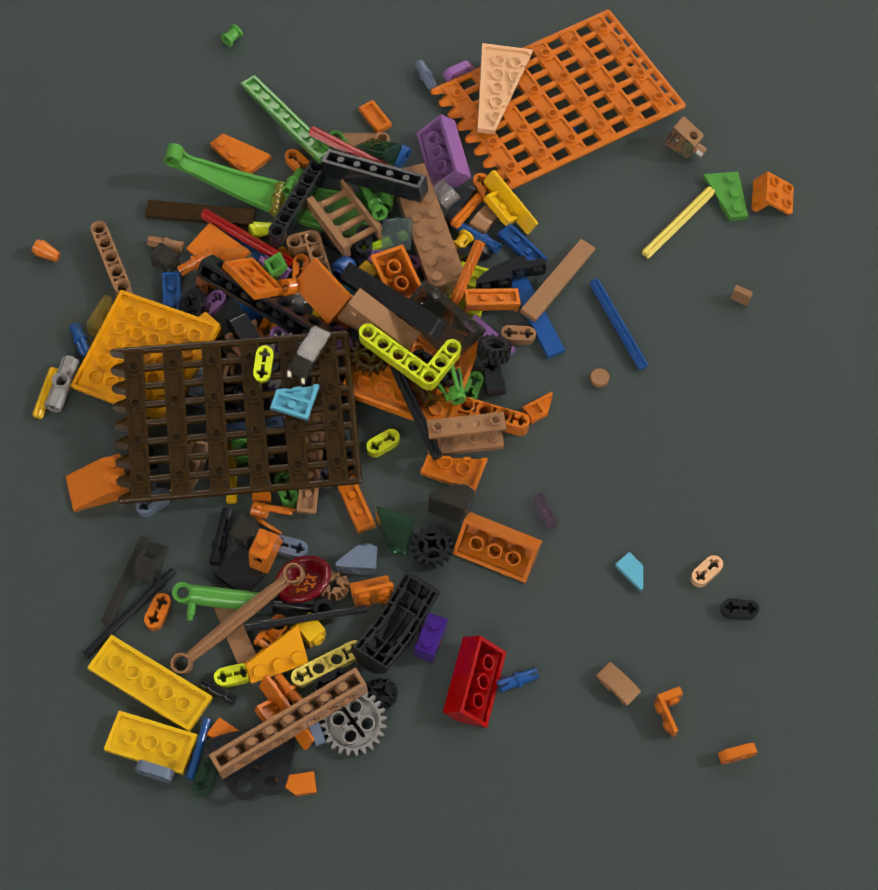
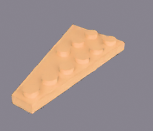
[477,43,533,134]

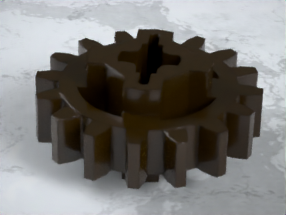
[350,337,389,377]

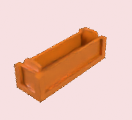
[462,288,521,313]

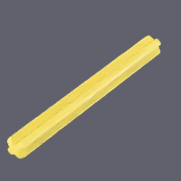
[642,186,715,258]

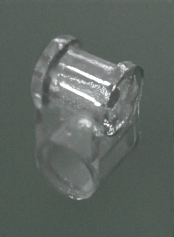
[433,179,461,209]

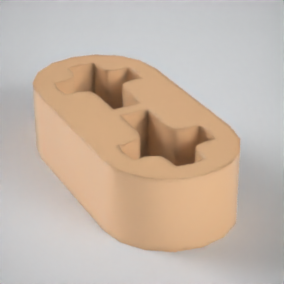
[690,555,723,588]

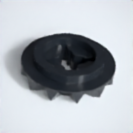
[179,288,207,316]
[367,677,398,710]

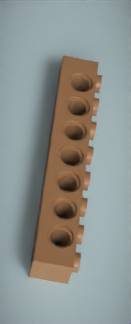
[209,667,368,779]

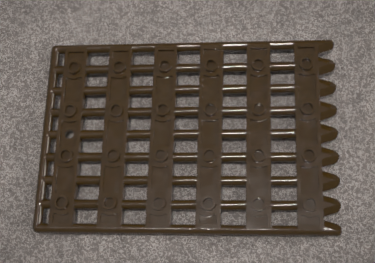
[110,331,362,504]

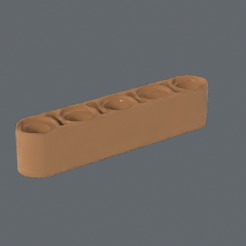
[90,221,133,297]

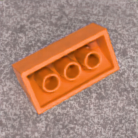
[453,512,542,583]

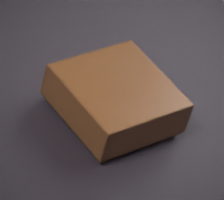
[731,285,753,306]

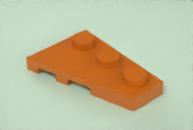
[210,133,272,174]

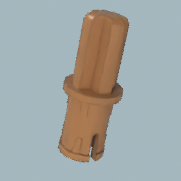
[147,236,184,253]

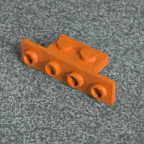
[254,675,314,750]

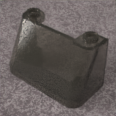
[396,280,487,358]

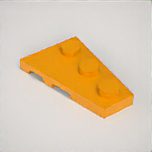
[244,624,308,684]

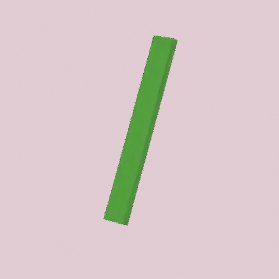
[241,75,331,164]

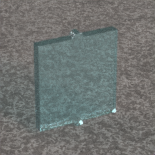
[381,217,412,251]

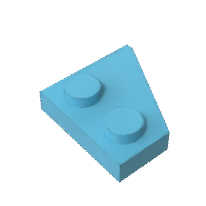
[270,384,319,421]

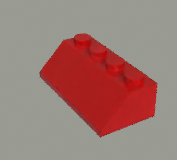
[442,635,506,728]

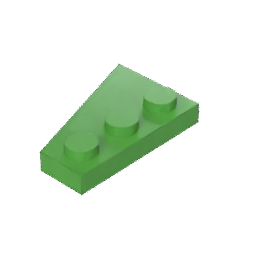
[703,171,748,221]

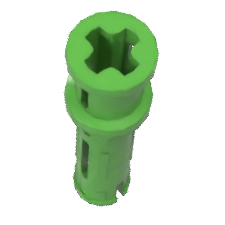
[359,186,388,221]

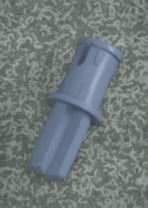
[415,60,437,90]

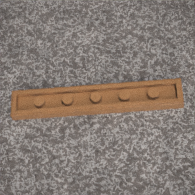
[520,239,596,322]

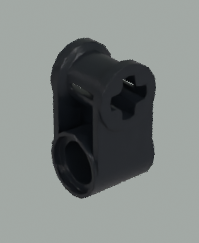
[482,362,506,397]

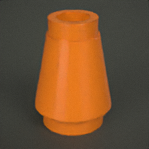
[32,239,61,262]

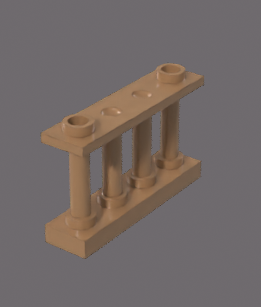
[306,179,383,257]
[427,412,507,456]

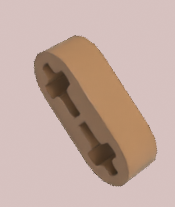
[501,325,536,345]

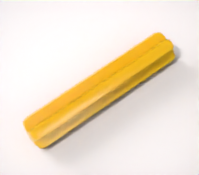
[32,367,58,419]

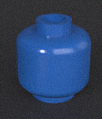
[330,256,357,283]

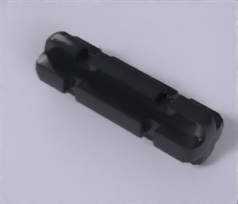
[199,678,237,706]

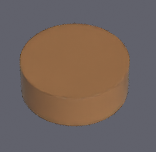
[590,368,609,388]

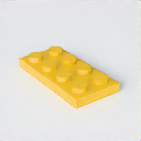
[104,711,198,775]

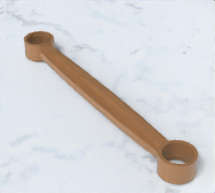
[170,563,305,675]

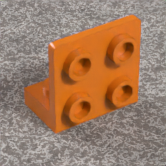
[349,575,394,608]

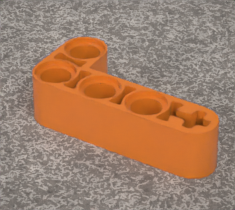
[453,397,530,436]

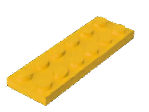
[87,635,213,732]

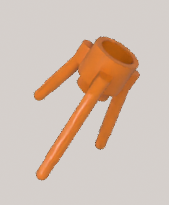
[250,502,296,535]

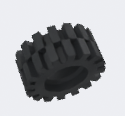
[476,334,512,365]

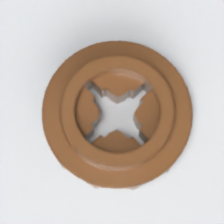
[320,570,350,601]

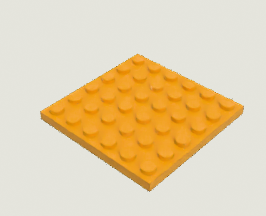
[70,290,221,419]

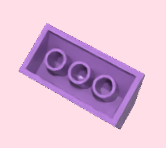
[416,114,471,191]

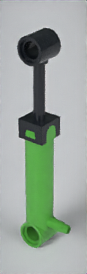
[172,582,334,621]

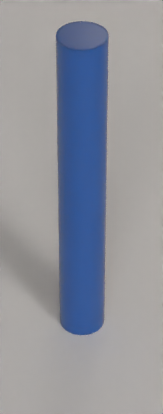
[186,718,211,780]

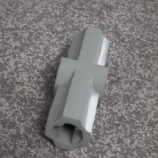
[44,355,79,413]

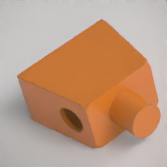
[249,528,283,574]

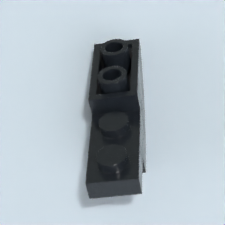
[475,255,546,289]

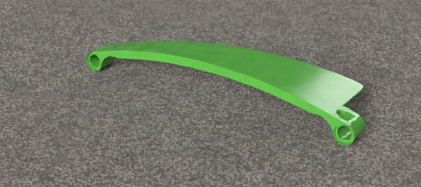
[164,143,395,238]

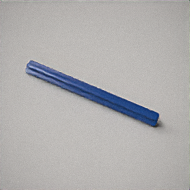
[590,278,648,370]

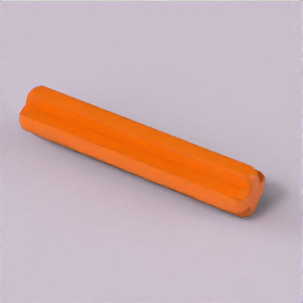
[450,193,483,229]

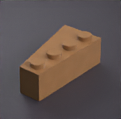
[337,288,421,356]

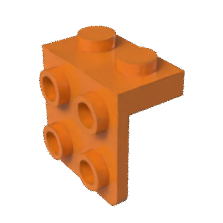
[752,171,794,215]

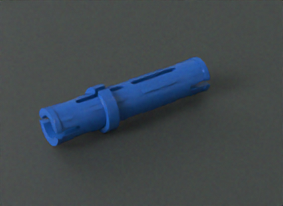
[451,222,502,254]

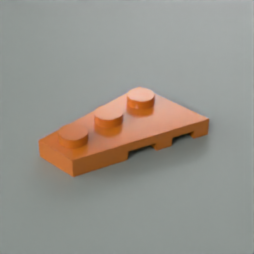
[420,455,488,494]

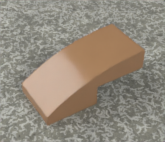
[470,204,499,234]
[595,662,641,706]

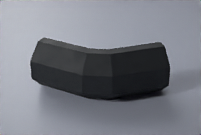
[351,571,441,674]

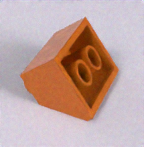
[370,244,426,303]

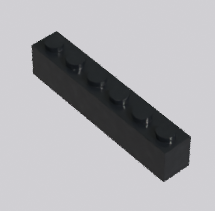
[321,149,428,203]

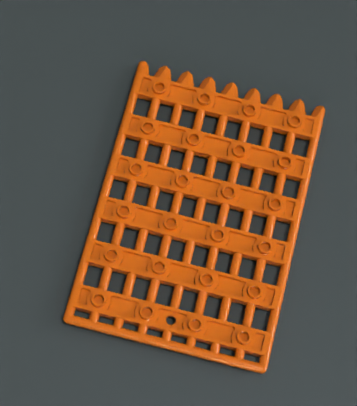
[430,9,686,190]

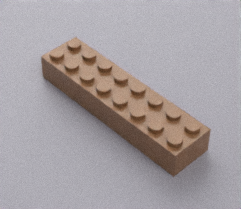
[395,163,467,299]

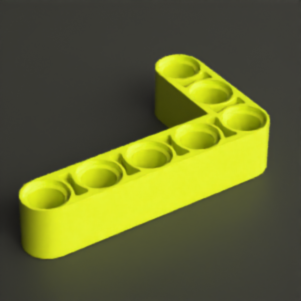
[359,323,461,390]

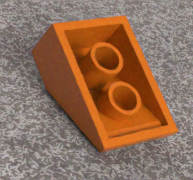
[66,454,130,512]

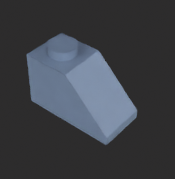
[336,543,377,576]

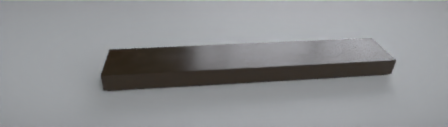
[145,200,255,227]

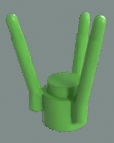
[437,365,466,405]

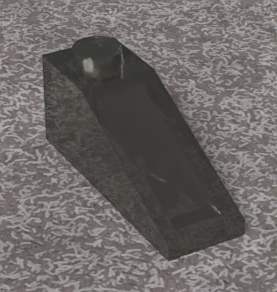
[287,325,331,384]

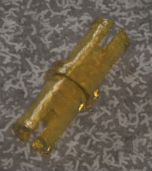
[269,182,285,217]

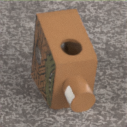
[664,116,707,158]

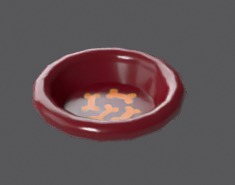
[274,555,331,604]

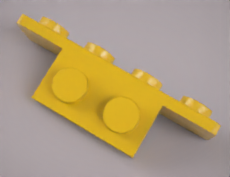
[483,170,538,234]

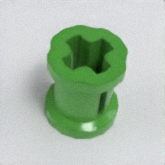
[221,24,243,47]

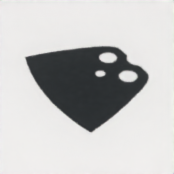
[204,729,295,800]

